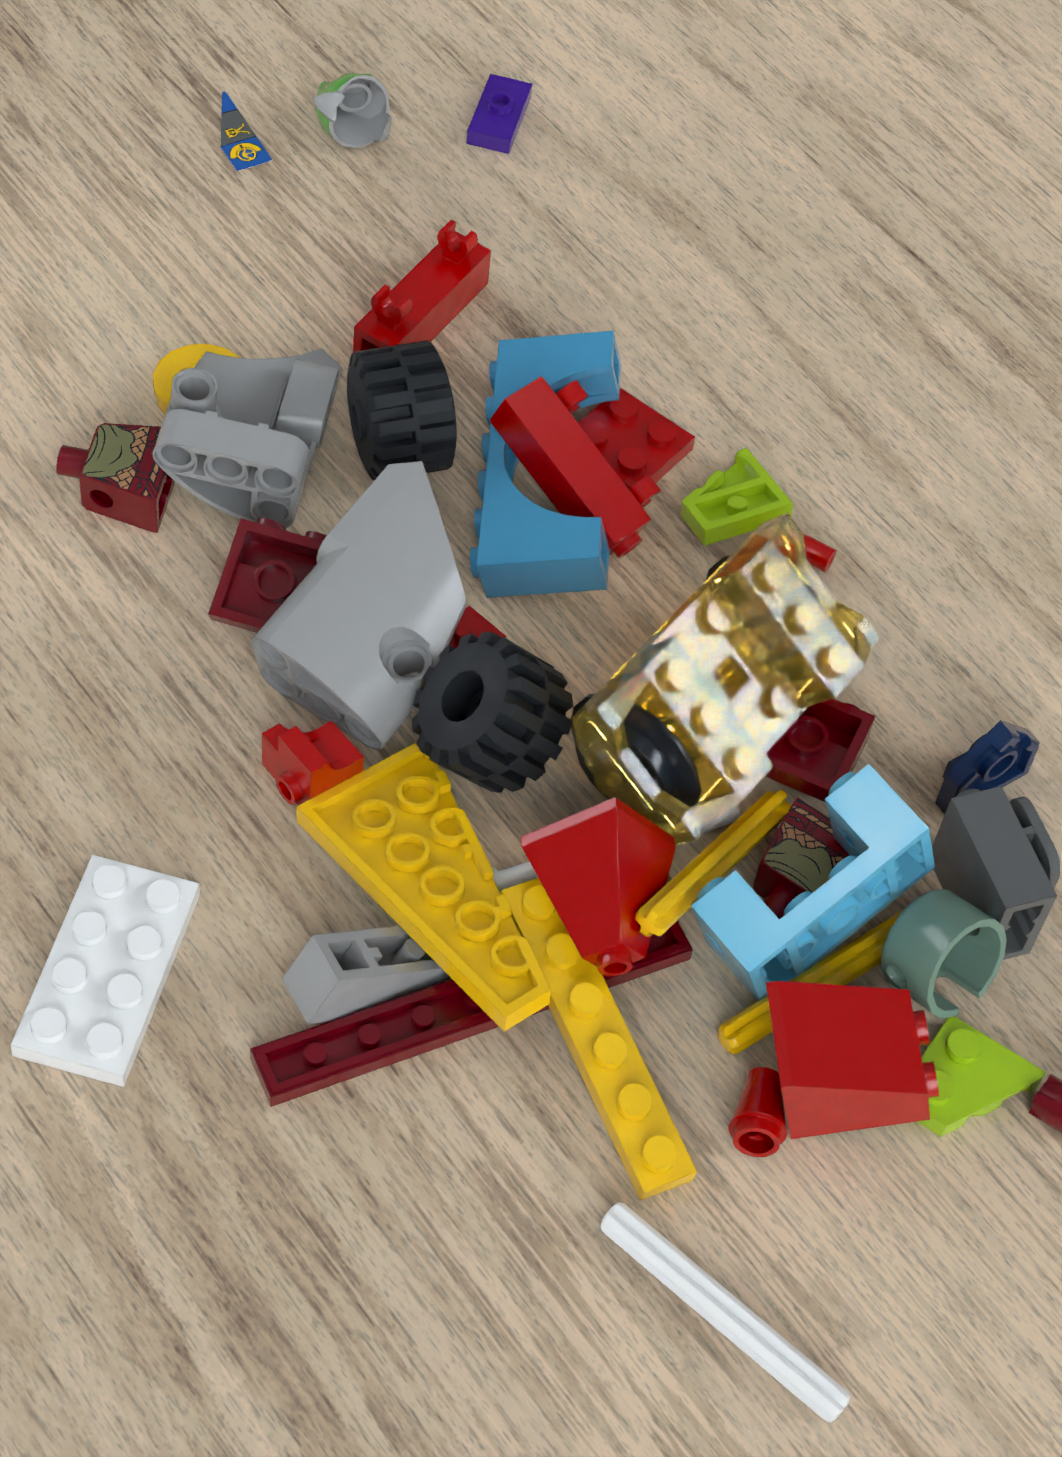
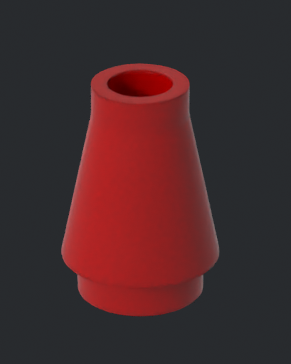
[728,1067,787,1157]

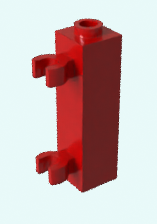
[353,220,491,353]
[489,376,661,558]

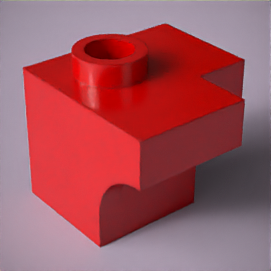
[262,721,364,806]

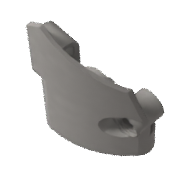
[152,349,342,528]
[251,461,467,750]

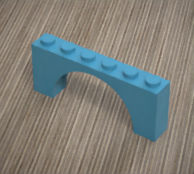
[470,330,621,598]

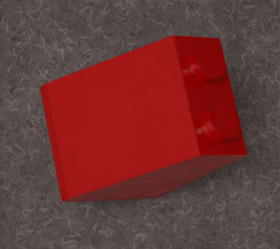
[766,981,939,1139]

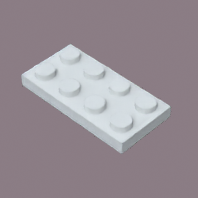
[10,855,200,1087]

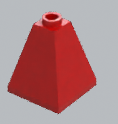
[520,797,676,976]

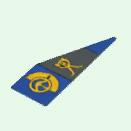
[221,91,272,171]

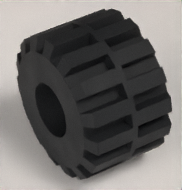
[347,340,457,480]
[412,632,573,793]

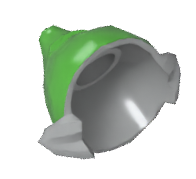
[313,73,392,148]

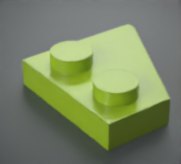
[681,448,793,546]
[918,1017,1046,1137]

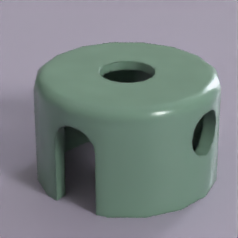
[881,889,1007,1018]

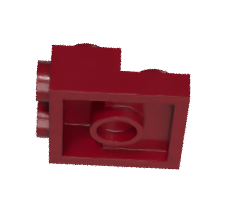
[208,517,327,633]
[735,675,876,802]

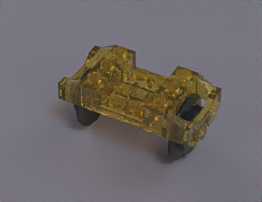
[571,513,880,845]

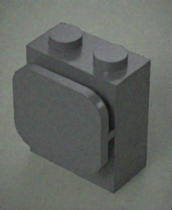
[932,786,1060,960]

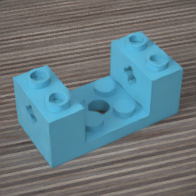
[691,764,935,1001]

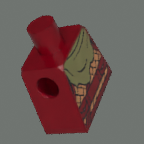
[56,423,175,533]
[752,797,850,920]

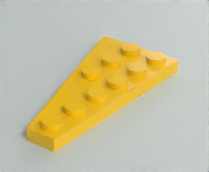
[296,742,551,1032]

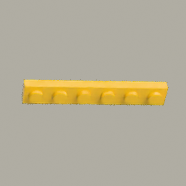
[501,878,697,1201]

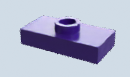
[466,74,533,154]

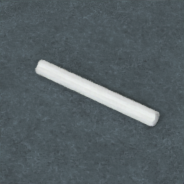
[600,1202,851,1423]

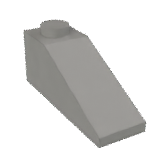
[282,926,451,1024]

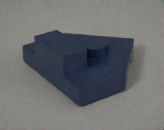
[935,720,1040,814]

